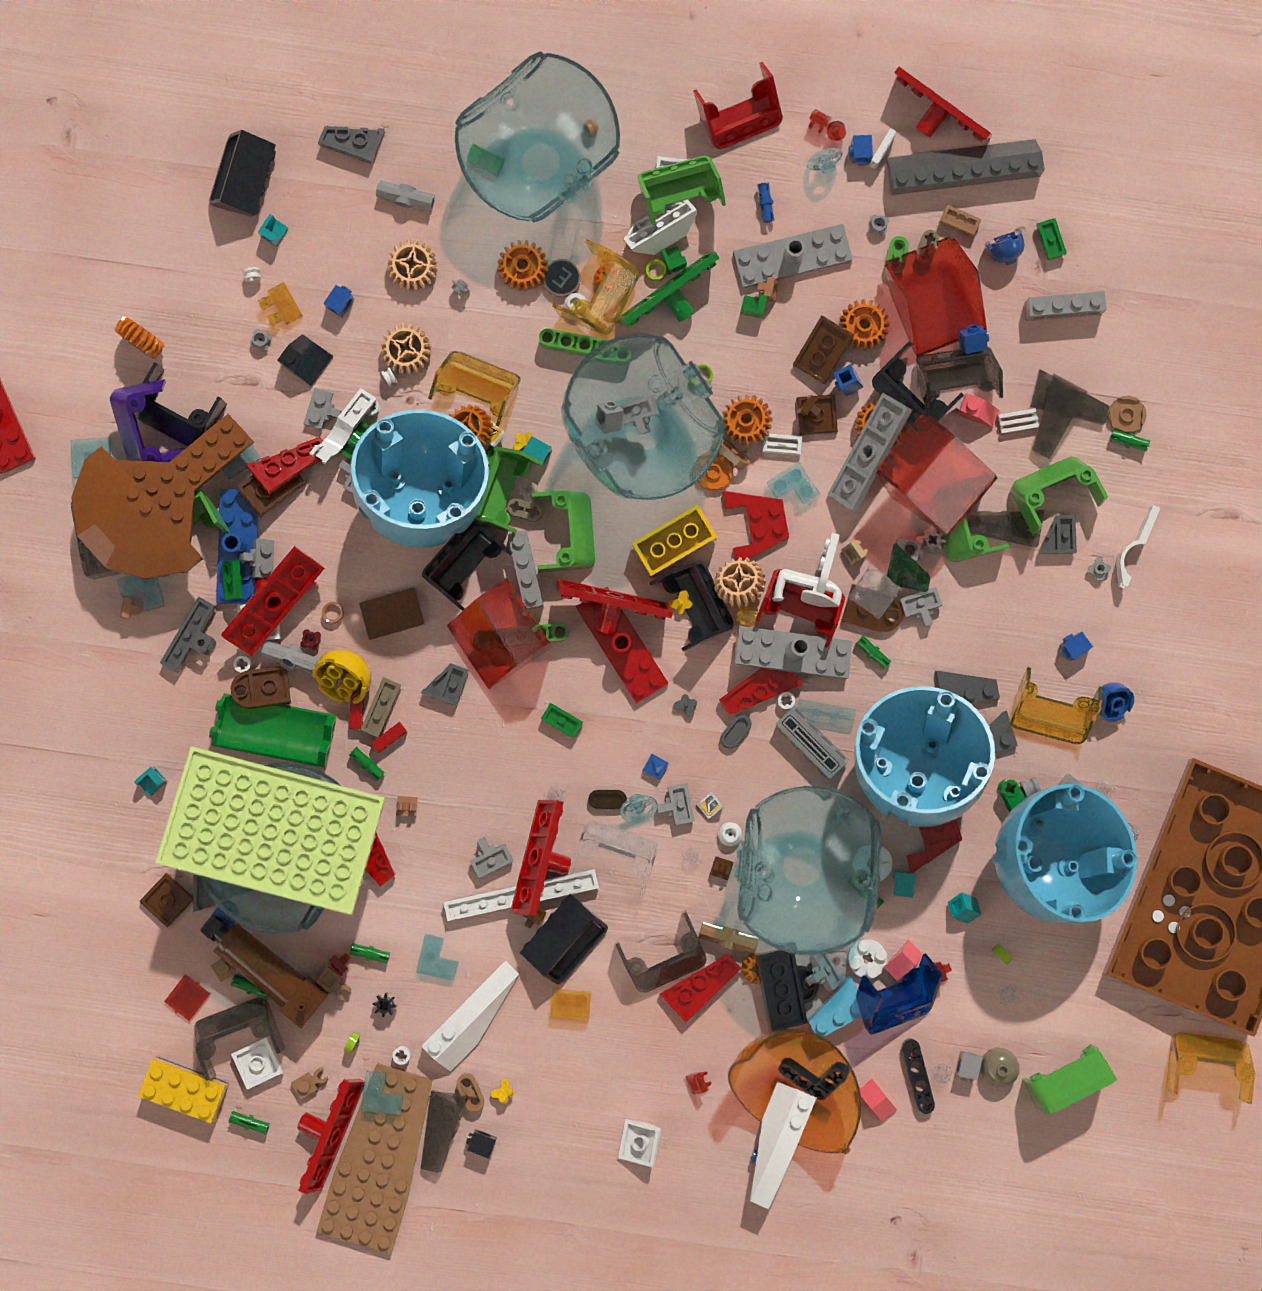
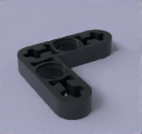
[778,1058,850,1100]

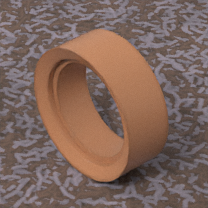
[322,602,344,623]

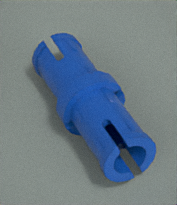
[757,182,775,223]

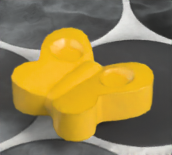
[513,432,532,450]
[668,590,693,614]
[491,1079,515,1104]

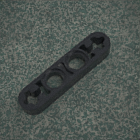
[901,1038,935,1114]

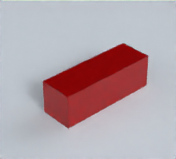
[349,692,364,729]
[371,722,408,753]

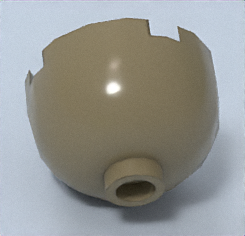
[980,1048,1020,1087]

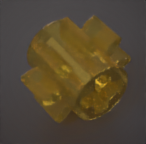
[736,605,758,627]

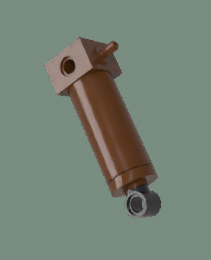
[200,914,329,1029]

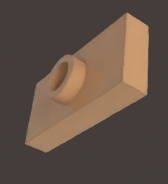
[939,204,982,238]

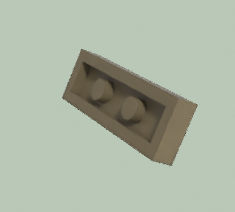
[361,677,401,737]

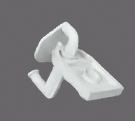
[772,533,842,607]

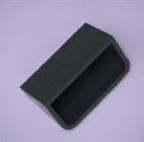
[209,129,276,217]
[520,894,608,985]

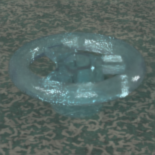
[807,147,843,174]
[620,794,658,822]

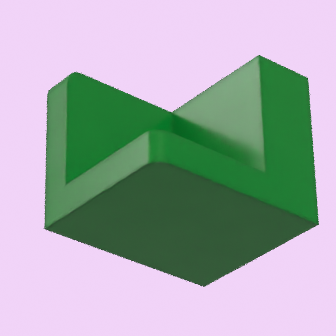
[661,247,687,275]
[740,295,767,319]

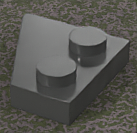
[1038,515,1077,554]
[421,663,469,706]
[988,710,1018,753]

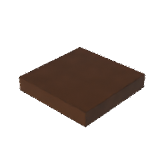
[797,394,838,436]
[139,873,193,928]

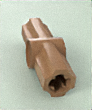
[698,922,759,954]

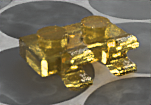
[258,282,303,326]

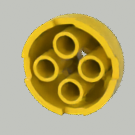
[312,649,372,704]

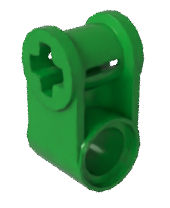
[998,779,1026,813]

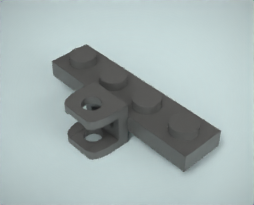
[160,596,216,673]

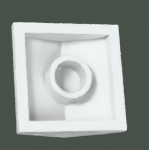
[618,1119,661,1167]

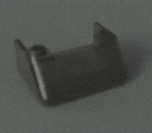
[916,346,1003,410]
[615,910,707,993]
[194,997,285,1081]

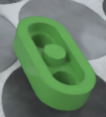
[885,236,909,275]

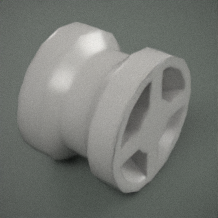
[1020,777,1041,798]

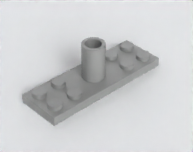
[733,224,853,288]
[828,393,912,512]
[734,626,852,680]

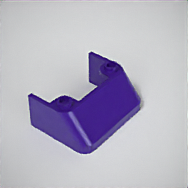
[110,379,185,462]

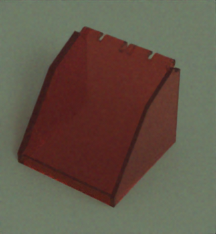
[883,237,987,357]
[875,414,998,537]
[446,578,553,689]

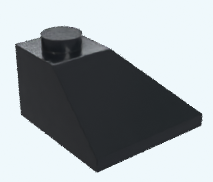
[277,334,333,386]

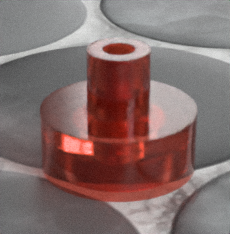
[827,121,846,141]

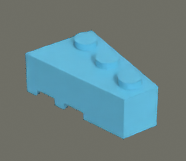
[807,976,869,1040]

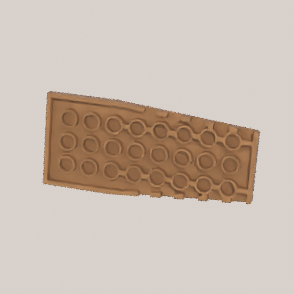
[316,1063,433,1254]

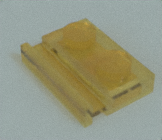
[550,988,591,1021]

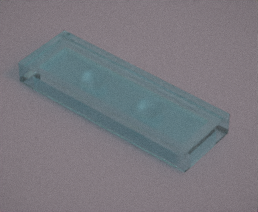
[797,699,856,728]

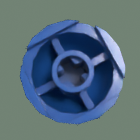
[985,231,1025,265]
[1094,682,1134,722]

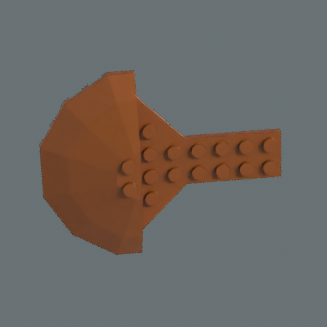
[71,414,254,580]

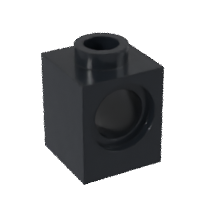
[465,1129,497,1159]

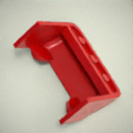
[693,62,783,149]
[755,569,845,648]

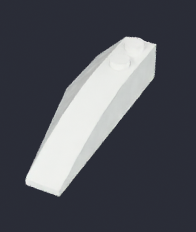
[421,960,519,1072]
[750,1082,816,1209]

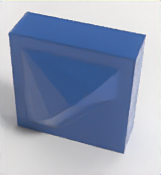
[643,754,668,779]

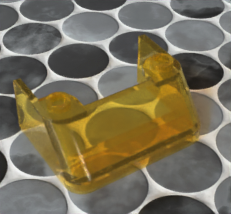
[552,239,639,335]
[428,351,521,427]
[1010,667,1103,744]
[1166,1032,1255,1104]

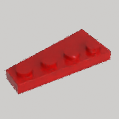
[246,437,323,494]
[719,668,803,715]
[365,832,396,887]
[659,954,742,1022]

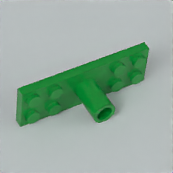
[616,252,719,326]

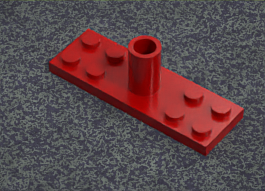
[894,66,992,142]
[0,378,36,474]
[221,545,325,656]
[555,578,673,634]
[575,586,669,704]
[510,800,571,917]
[297,1079,366,1194]

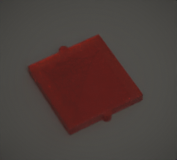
[164,974,211,1021]

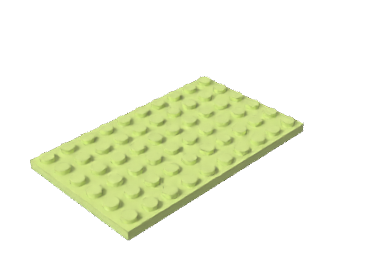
[155,746,385,915]

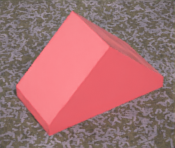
[883,940,923,981]
[857,1079,897,1122]

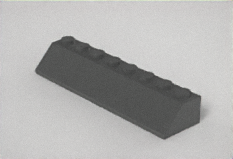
[886,139,1045,195]

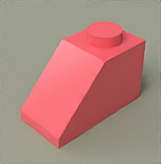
[957,393,999,428]

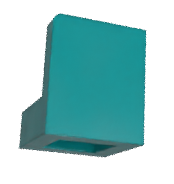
[258,214,288,247]
[522,436,552,466]
[134,767,167,796]
[893,871,916,898]
[948,892,982,923]

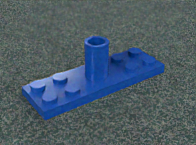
[216,489,259,604]

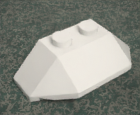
[624,200,698,255]

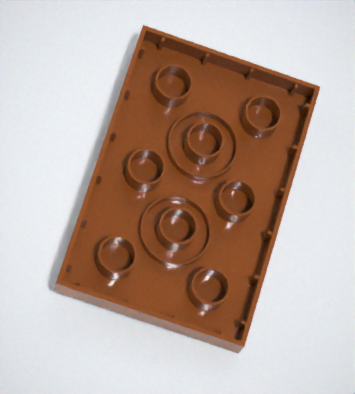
[1103,758,1262,1037]

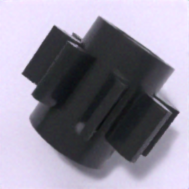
[372,992,398,1018]

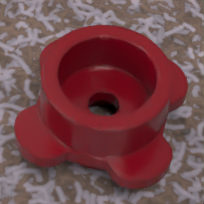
[300,629,321,650]

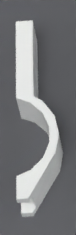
[310,388,376,465]
[1116,505,1160,589]

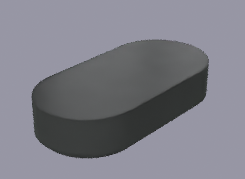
[720,714,752,749]

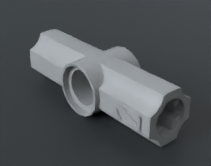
[376,180,435,212]
[261,641,319,674]

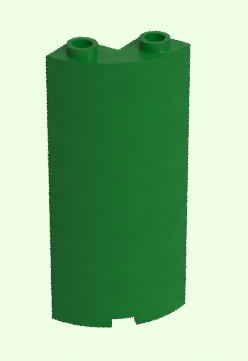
[209,693,336,768]

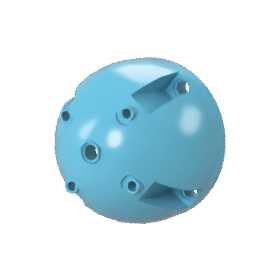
[351,410,489,548]
[854,686,995,827]
[993,784,1137,924]

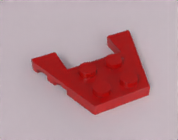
[723,491,789,561]
[895,816,962,873]

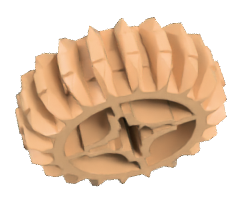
[387,239,438,291]
[380,323,432,374]
[714,557,766,607]

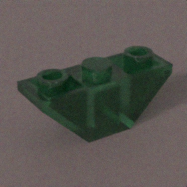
[887,543,931,592]

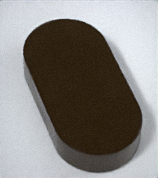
[588,790,627,809]

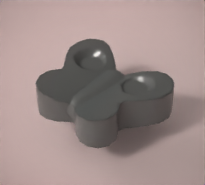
[673,694,697,717]

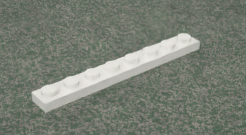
[443,869,599,921]

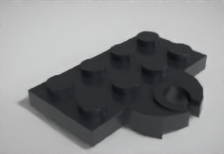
[755,946,819,1032]

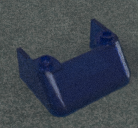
[856,953,944,1035]

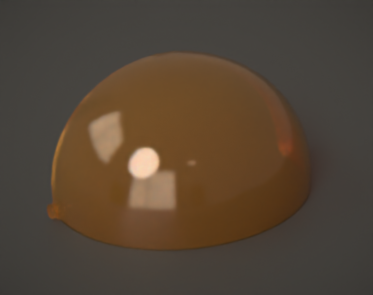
[728,1029,861,1154]

